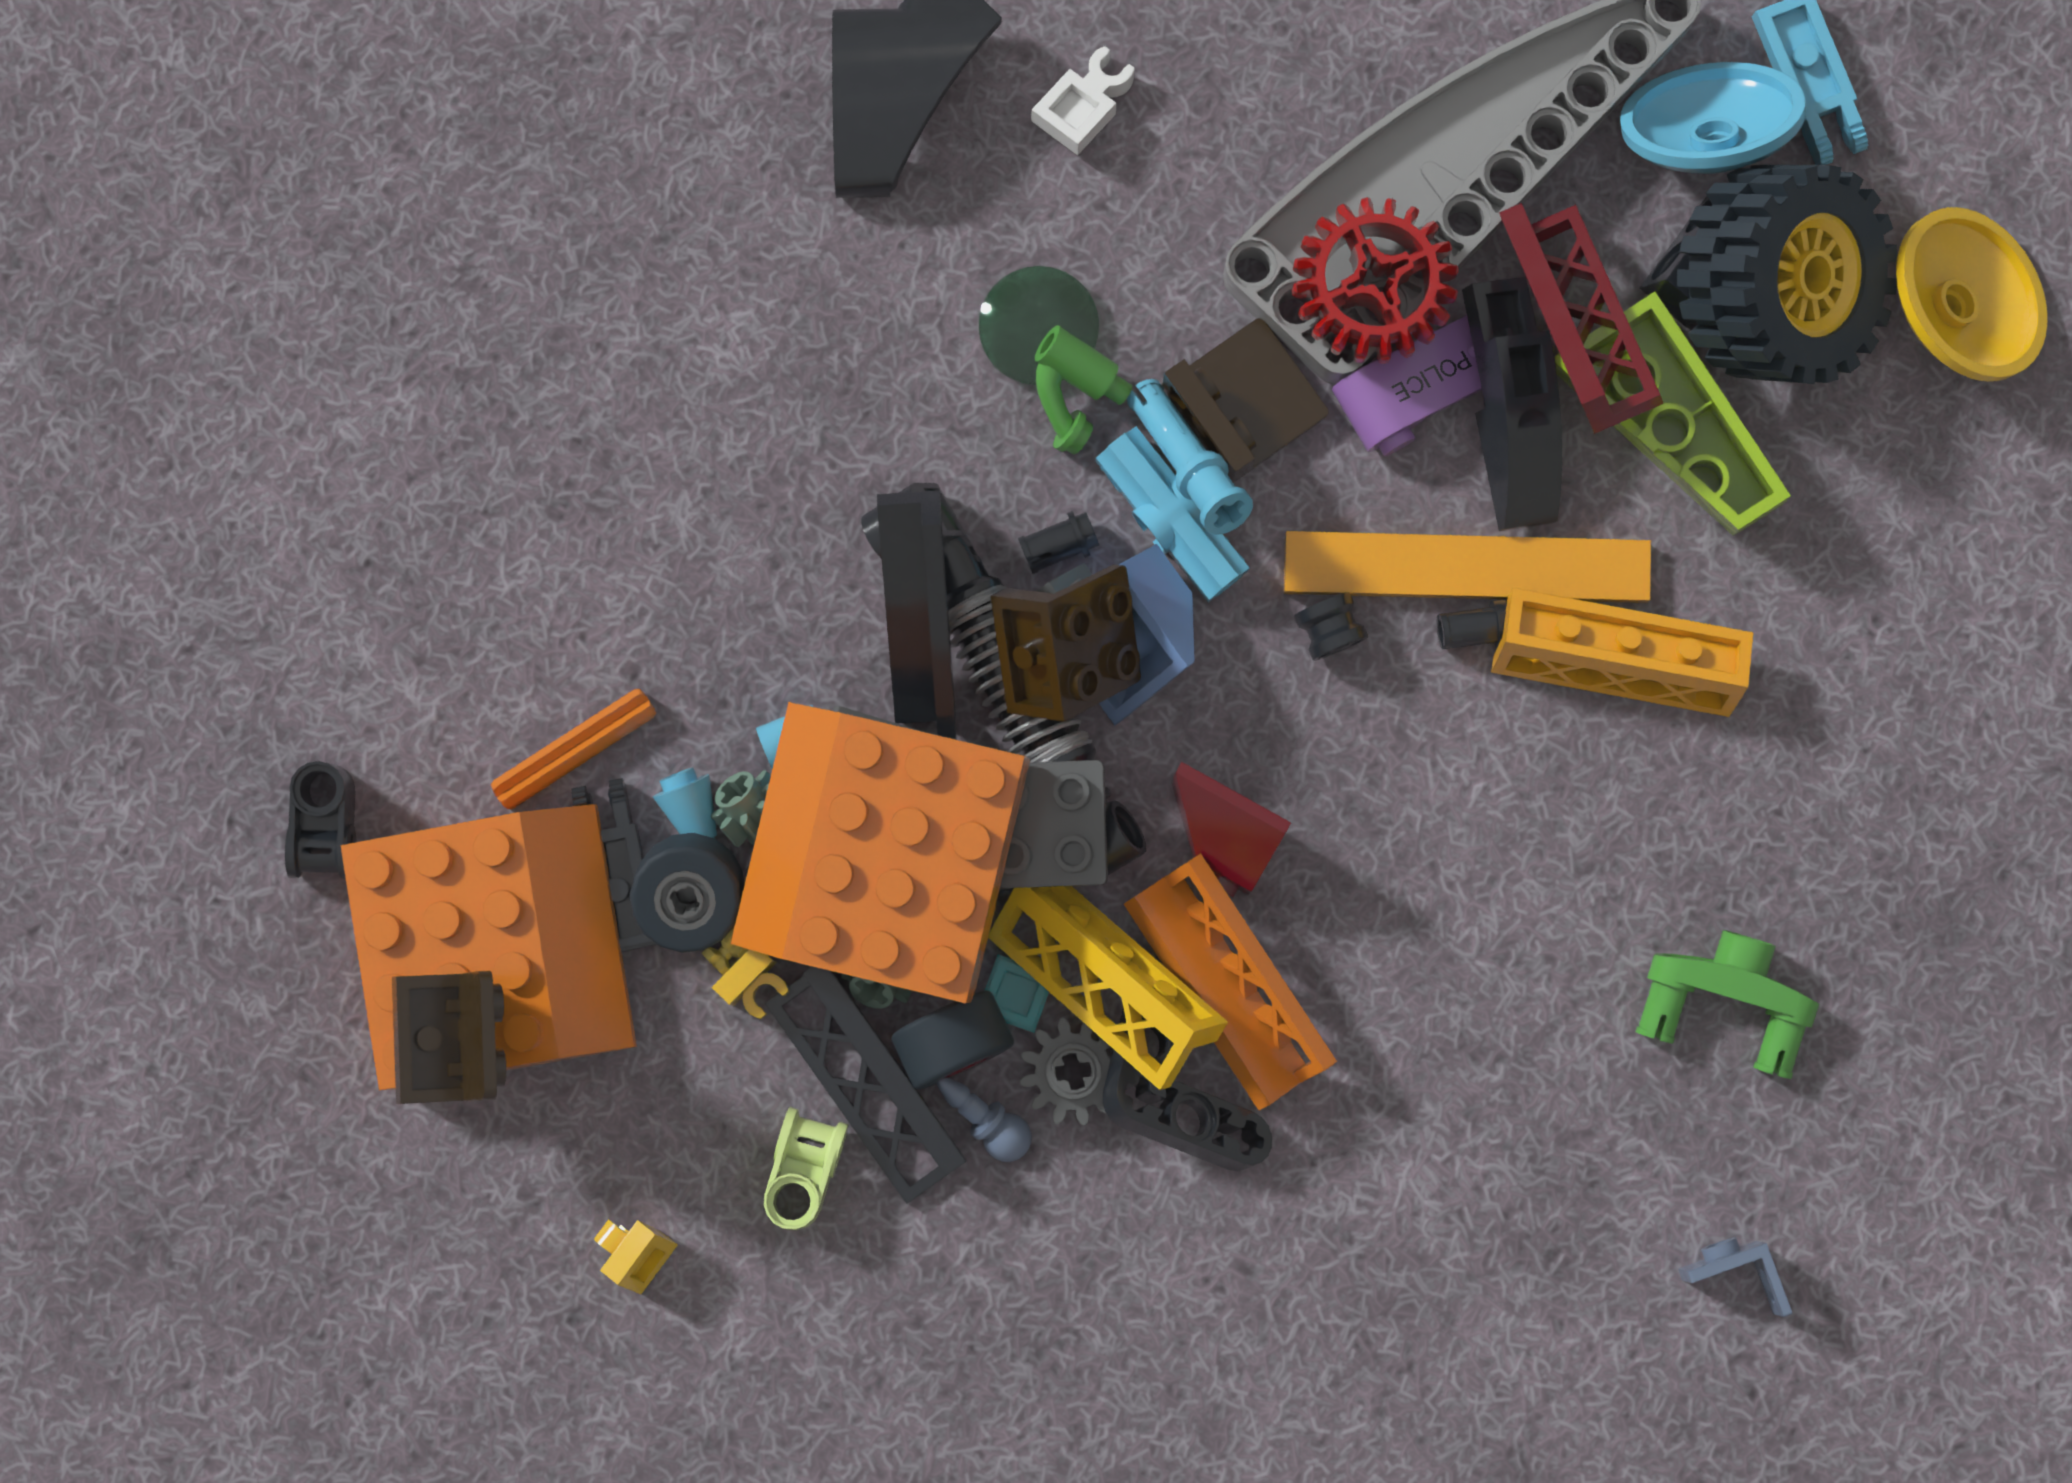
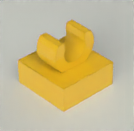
[712,950,790,1019]
[594,1219,678,1295]

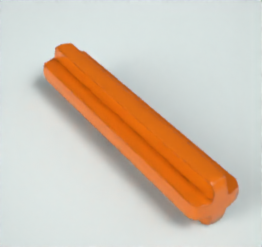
[491,689,656,809]

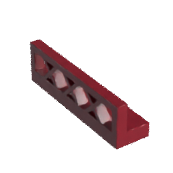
[1499,203,1664,434]

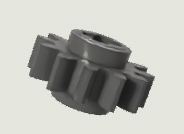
[1019,1018,1111,1126]

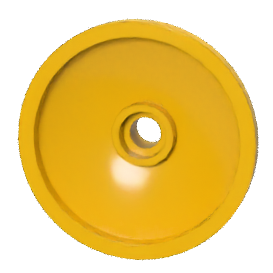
[1896,207,2048,382]

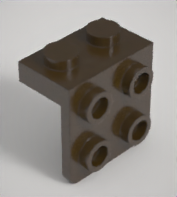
[392,971,506,1104]

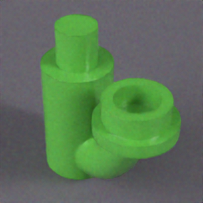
[1035,325,1132,455]

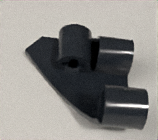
[832,0,1002,198]

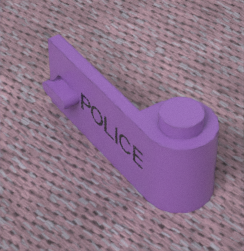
[1332,315,1482,457]

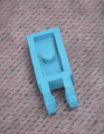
[1752,0,1869,165]

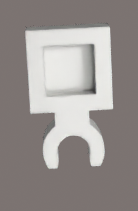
[1031,46,1134,155]

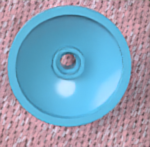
[1620,62,1806,174]

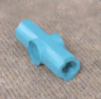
[1095,426,1250,603]

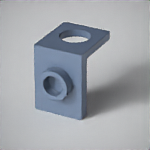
[1678,1237,1793,1317]

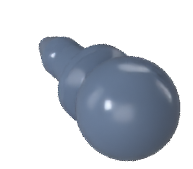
[937,1078,1032,1162]

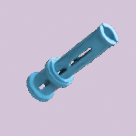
[1127,379,1253,535]

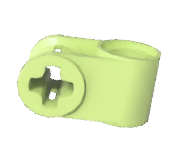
[764,1107,849,1230]

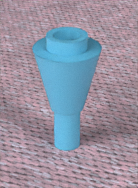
[652,767,717,838]

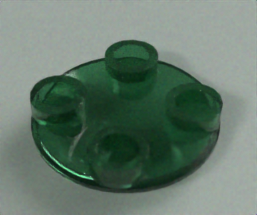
[979,266,1099,385]

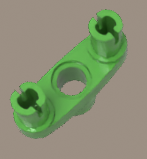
[1635,930,1819,1079]

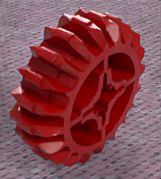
[1292,197,1459,364]

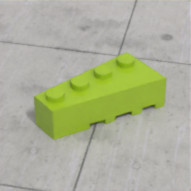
[1554,292,1791,536]

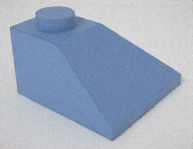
[1099,544,1195,726]

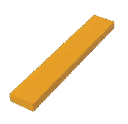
[1284,531,1651,603]

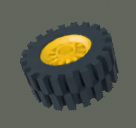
[1677,164,1898,384]

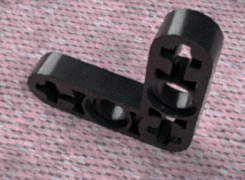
[1103,956,1272,1171]

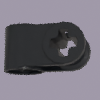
[285,761,357,879]

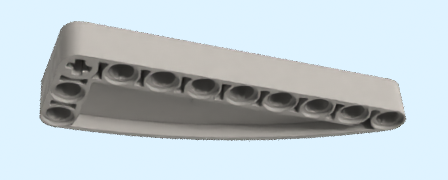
[1223,0,1701,384]

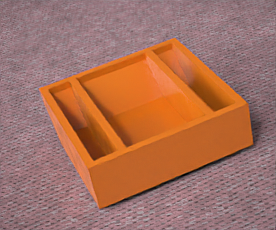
[731,702,1030,1003]
[340,804,637,1091]

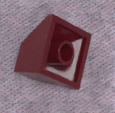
[1171,762,1291,898]

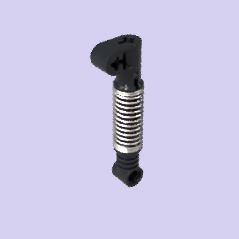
[861,483,1147,875]

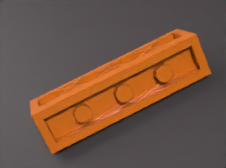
[1124,853,1337,1111]

